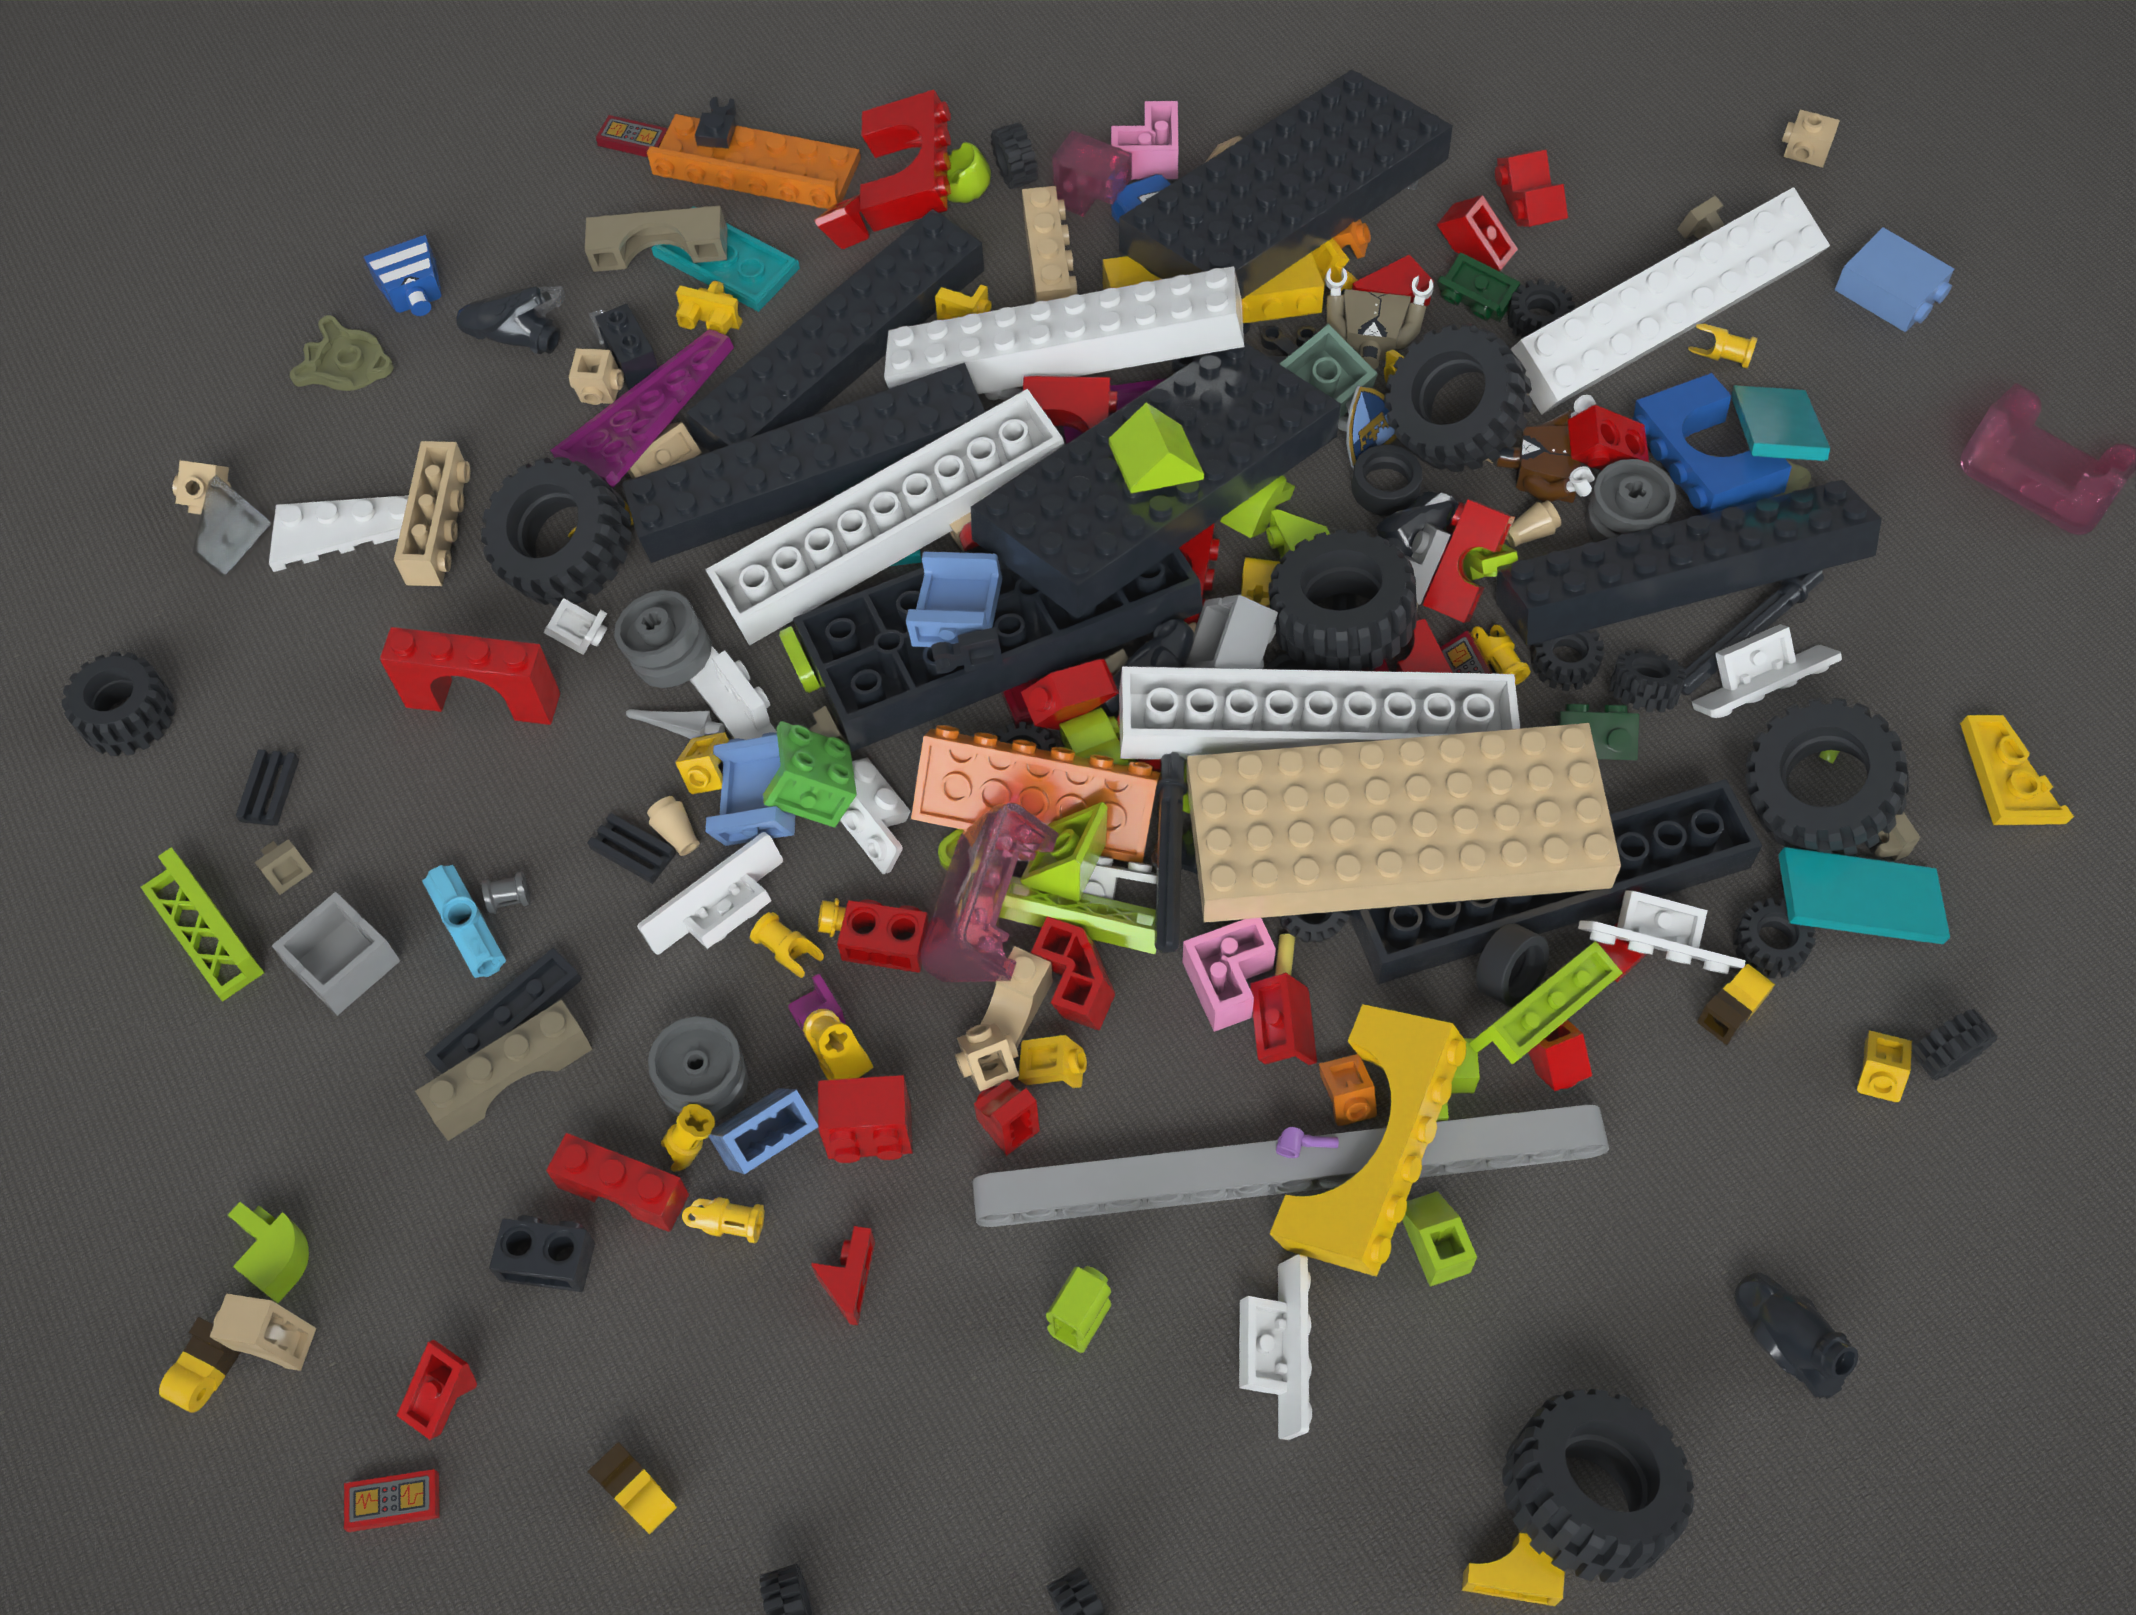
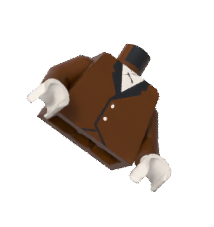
[1496,395,1596,503]

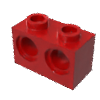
[1567,405,1649,470]
[837,899,930,973]

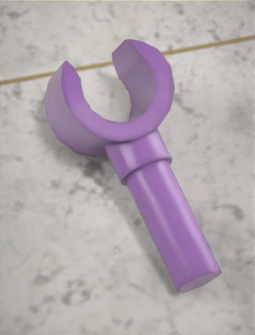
[1276,1127,1339,1158]

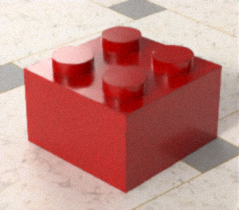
[818,1075,913,1163]

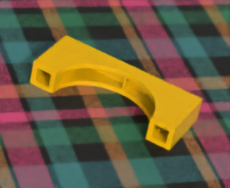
[1103,252,1324,323]
[1270,1004,1467,1277]

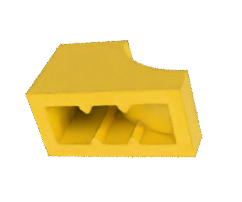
[1462,1533,1565,1606]

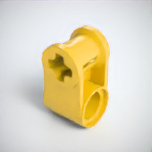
[1241,557,1280,608]
[803,1009,874,1080]

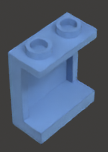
[906,552,1002,647]
[705,732,796,846]

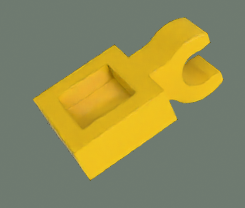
[1312,238,1358,292]

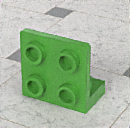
[763,721,857,828]

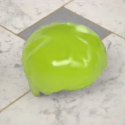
[947,142,991,203]

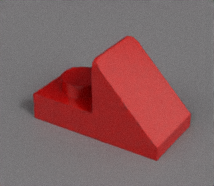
[815,194,869,249]
[811,1226,875,1326]
[396,1339,477,1440]

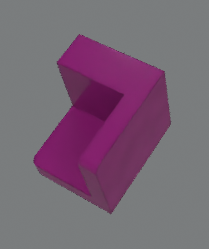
[788,974,846,1045]

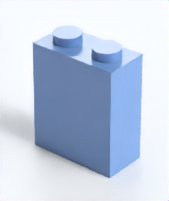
[1835,227,1954,333]
[709,1088,819,1174]

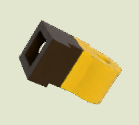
[1697,964,1775,1045]
[159,1317,241,1413]
[587,1441,677,1535]

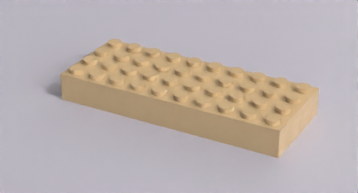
[1186,723,1621,923]

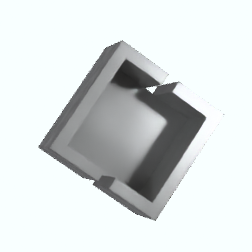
[1184,595,1278,669]
[272,892,400,1016]

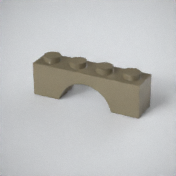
[585,206,727,272]
[415,1000,593,1141]

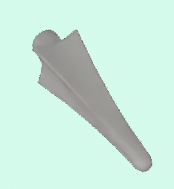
[626,709,725,739]

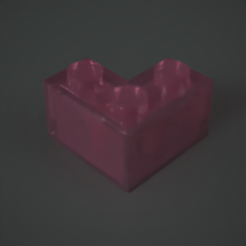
[1052,130,1132,217]

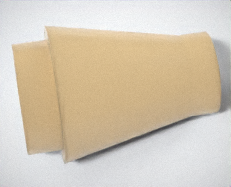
[1506,501,1561,548]
[647,796,700,856]

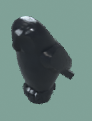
[456,286,560,354]
[1376,491,1459,557]
[1103,618,1195,714]
[1734,1272,1858,1399]

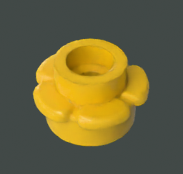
[817,898,846,937]

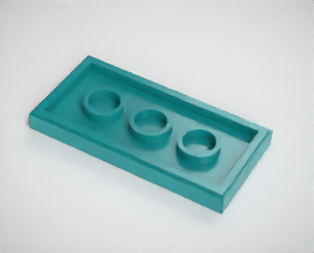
[651,206,800,312]
[1731,385,1830,461]
[1778,847,1950,944]

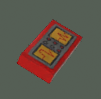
[344,1469,440,1532]

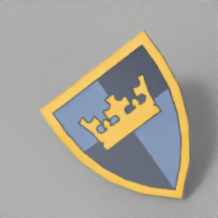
[1338,386,1397,470]

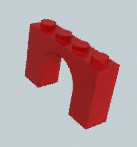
[860,89,951,232]
[1023,376,1118,434]
[380,627,561,725]

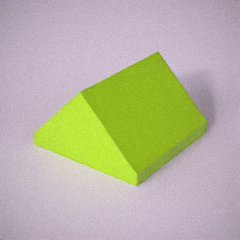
[1109,403,1204,493]
[1020,802,1108,902]

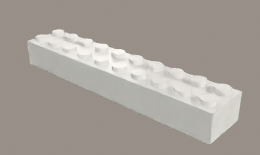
[1511,187,1830,415]
[884,266,1244,394]
[705,389,1065,645]
[1119,667,1520,760]

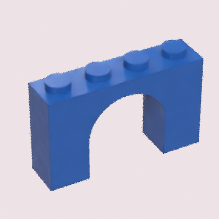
[1632,373,1792,515]

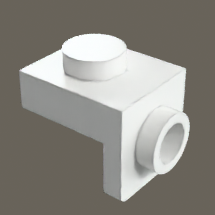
[544,598,608,655]

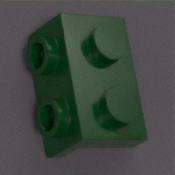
[1437,252,1521,323]
[1555,704,1639,760]

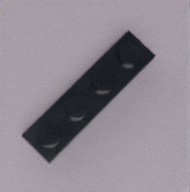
[425,948,582,1074]

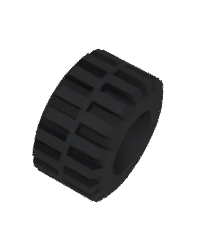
[62,652,175,756]

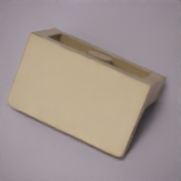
[627,422,702,479]

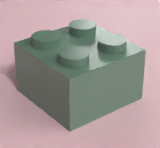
[1280,324,1378,419]

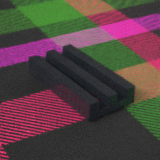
[236,749,299,826]
[587,813,676,884]

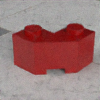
[1495,149,1568,227]
[1031,917,1115,1031]

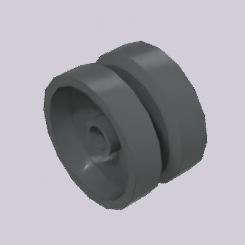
[1585,459,1677,542]
[614,590,712,688]
[648,1016,749,1121]

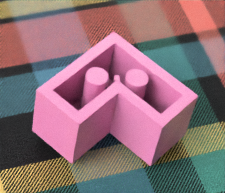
[1111,101,1178,180]
[1182,918,1276,1032]

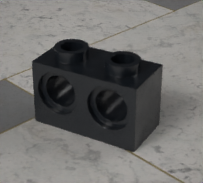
[595,304,658,390]
[489,1215,595,1292]

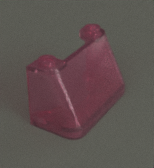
[1960,383,2136,535]
[920,803,1058,982]

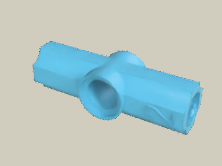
[422,865,506,978]

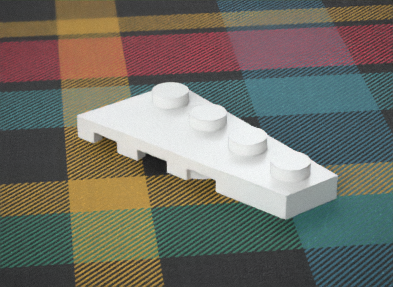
[269,495,409,572]

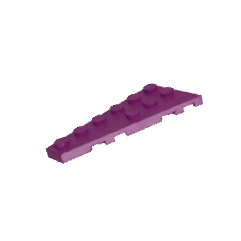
[551,329,734,488]

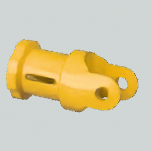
[1688,324,1758,368]
[1471,625,1531,686]
[750,912,824,978]
[661,1104,715,1172]
[682,1197,765,1243]

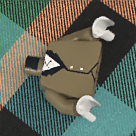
[1325,268,1434,369]

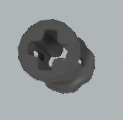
[482,871,531,914]

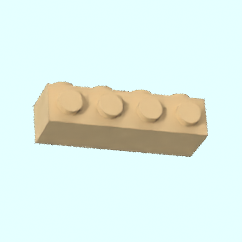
[1022,186,1077,302]
[394,441,470,586]

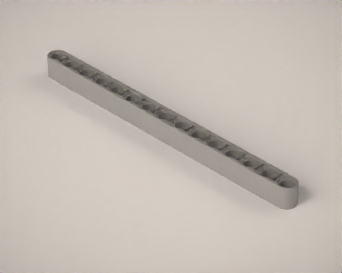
[972,1105,1609,1227]

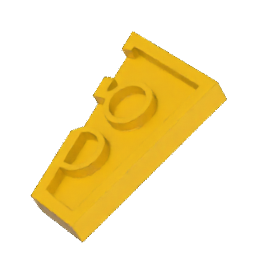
[1960,715,2074,825]

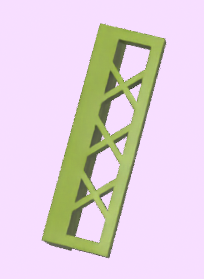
[140,847,264,1001]
[997,875,1157,954]
[1469,941,1623,1064]

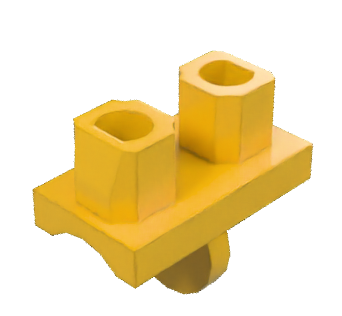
[676,280,742,335]

